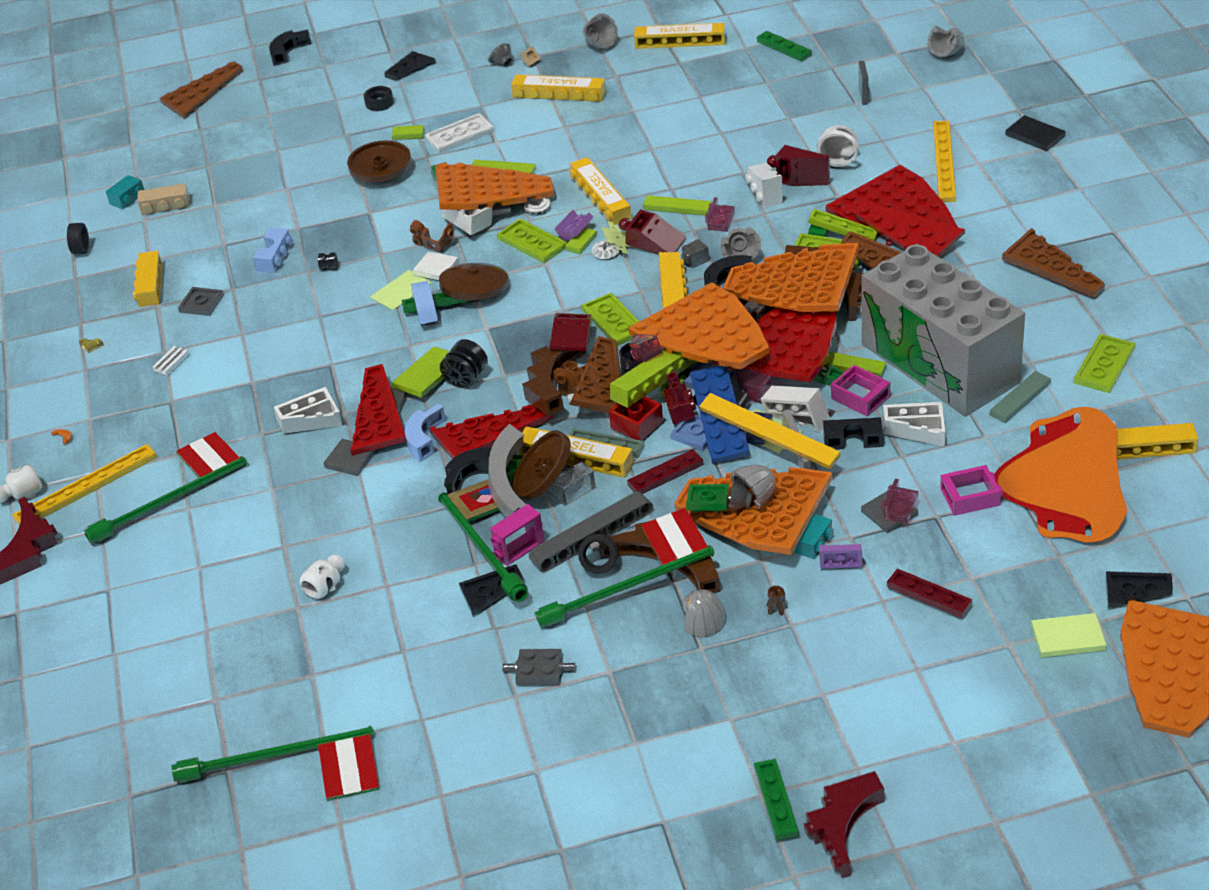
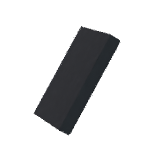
[1005,115,1066,151]

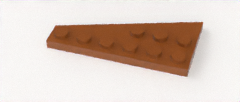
[160,61,243,119]
[1002,228,1105,298]
[841,231,902,269]
[570,336,620,413]

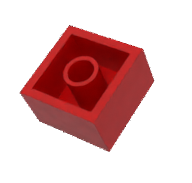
[608,396,663,441]

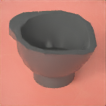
[488,43,513,67]
[727,481,752,510]

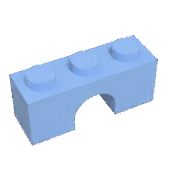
[253,228,292,273]

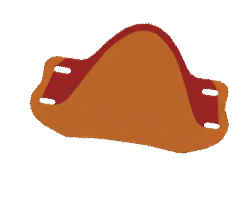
[994,407,1127,542]

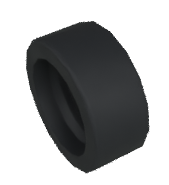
[364,86,394,111]
[67,222,89,254]
[578,534,618,574]

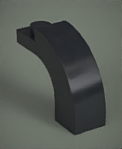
[269,29,312,66]
[704,255,752,287]
[444,447,492,494]

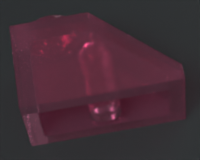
[629,334,663,362]
[736,368,771,404]

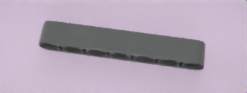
[529,491,653,572]

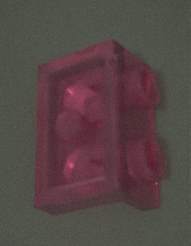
[705,197,735,232]
[881,478,919,524]

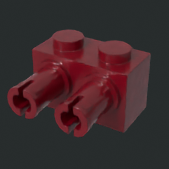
[664,372,697,425]

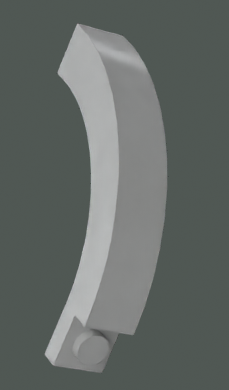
[488,424,527,517]

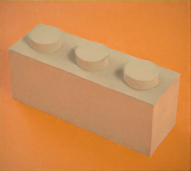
[138,183,190,215]

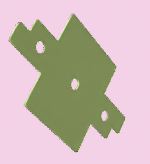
[602,221,634,254]

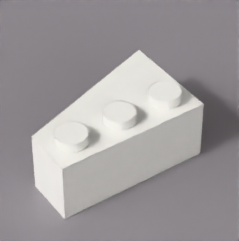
[745,163,783,208]
[442,204,492,235]
[761,386,830,433]
[274,387,342,434]
[883,402,946,447]

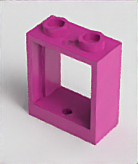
[830,365,891,417]
[940,465,1003,516]
[490,504,545,566]

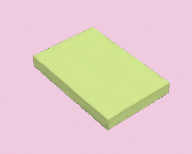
[1031,613,1107,658]

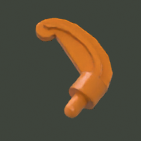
[51,429,72,444]

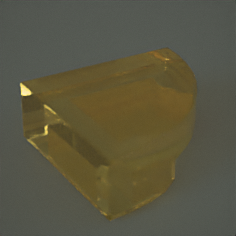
[79,338,104,353]

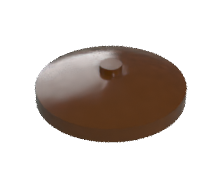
[347,140,412,183]
[439,262,508,300]
[512,430,571,501]

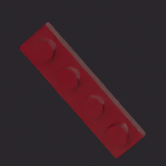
[627,449,704,494]
[887,568,972,618]

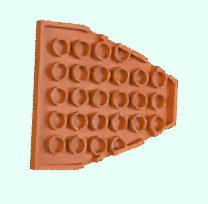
[435,163,554,210]
[723,243,860,313]
[628,283,769,369]
[674,467,833,555]
[1120,600,1209,738]

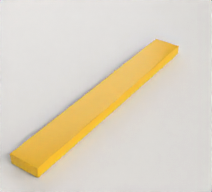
[933,121,956,202]
[699,393,841,469]
[12,444,157,525]

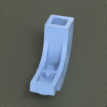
[411,280,438,325]
[405,403,446,462]

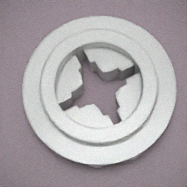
[524,197,550,215]
[592,240,619,259]

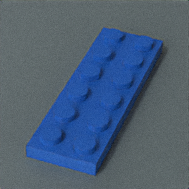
[690,365,750,464]

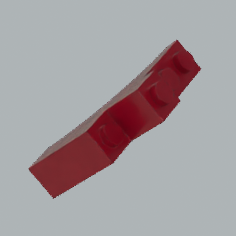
[0,496,58,585]
[804,771,884,879]

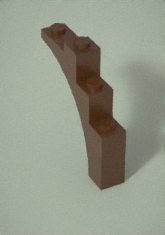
[785,245,864,321]
[522,346,586,417]
[598,520,720,593]

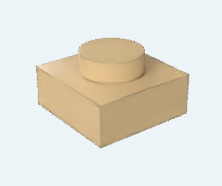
[520,46,541,67]

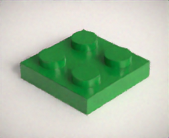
[686,484,730,512]

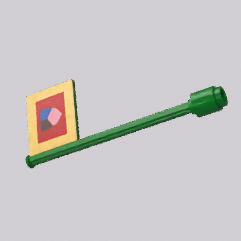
[438,479,528,602]

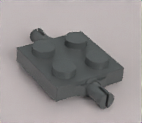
[502,649,576,685]

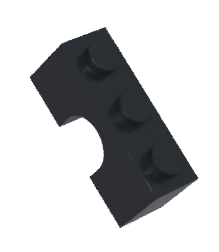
[823,417,883,450]

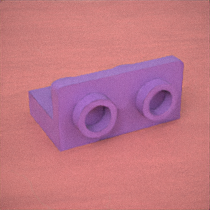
[554,210,594,241]
[820,544,862,569]

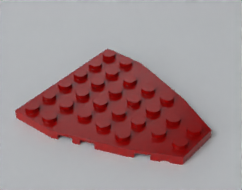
[826,164,958,236]
[713,307,837,383]

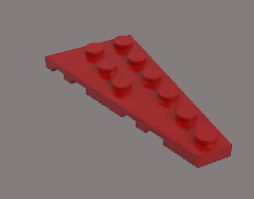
[852,201,965,257]
[350,364,406,456]
[429,405,555,459]

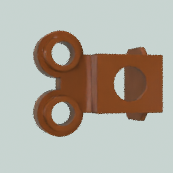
[410,220,454,253]
[554,361,586,395]

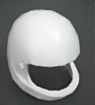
[817,125,859,167]

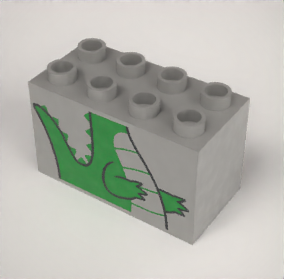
[862,244,1025,417]

